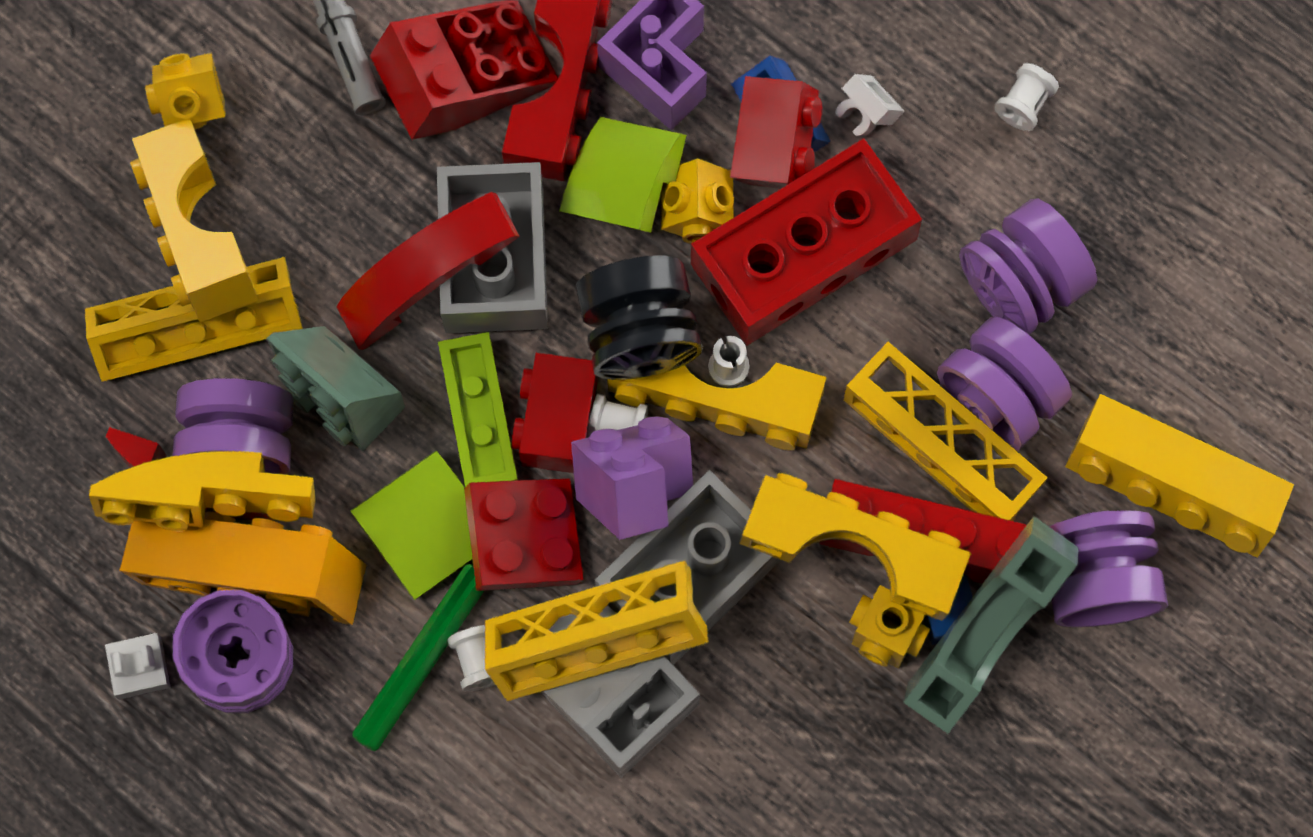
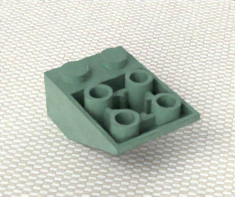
[267,326,405,451]

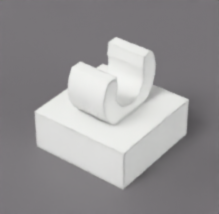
[836,74,905,136]
[105,633,170,700]

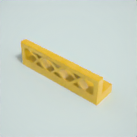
[85,257,303,382]
[843,341,1048,521]
[485,560,708,701]

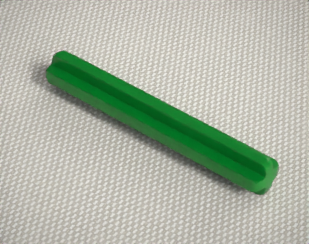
[352,564,485,751]

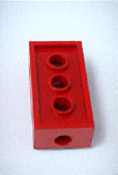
[691,138,922,346]

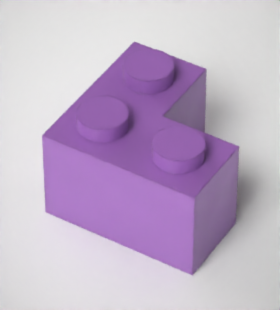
[597,0,707,130]
[571,417,693,540]

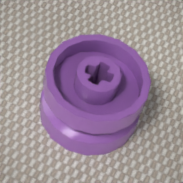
[937,317,1072,451]
[173,378,294,475]

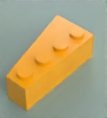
[119,512,367,625]

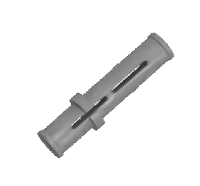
[313,0,386,116]

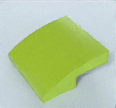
[559,117,687,233]
[350,451,472,600]

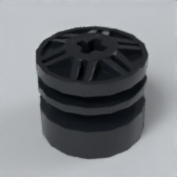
[576,255,703,380]

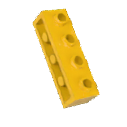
[1065,394,1294,558]

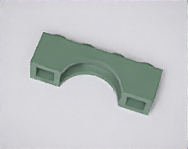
[903,516,1078,734]

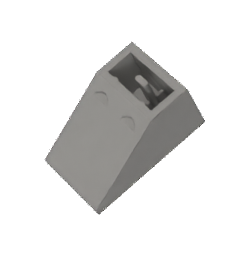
[540,605,700,778]

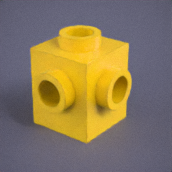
[145,53,225,130]
[661,158,734,244]
[849,585,930,669]

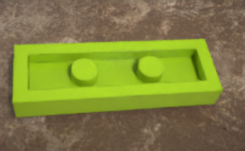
[438,332,518,487]

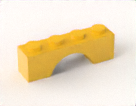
[130,119,259,322]
[608,362,826,450]
[739,473,971,621]

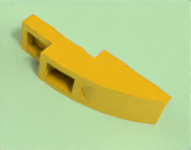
[89,451,316,531]

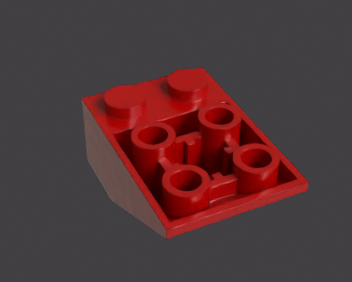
[370,0,558,140]

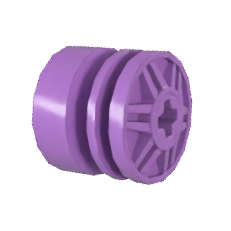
[959,199,1098,334]
[1050,511,1168,627]
[173,590,293,713]

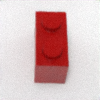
[730,76,822,188]
[512,352,599,473]

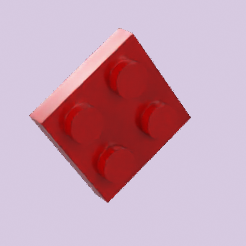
[464,478,584,591]

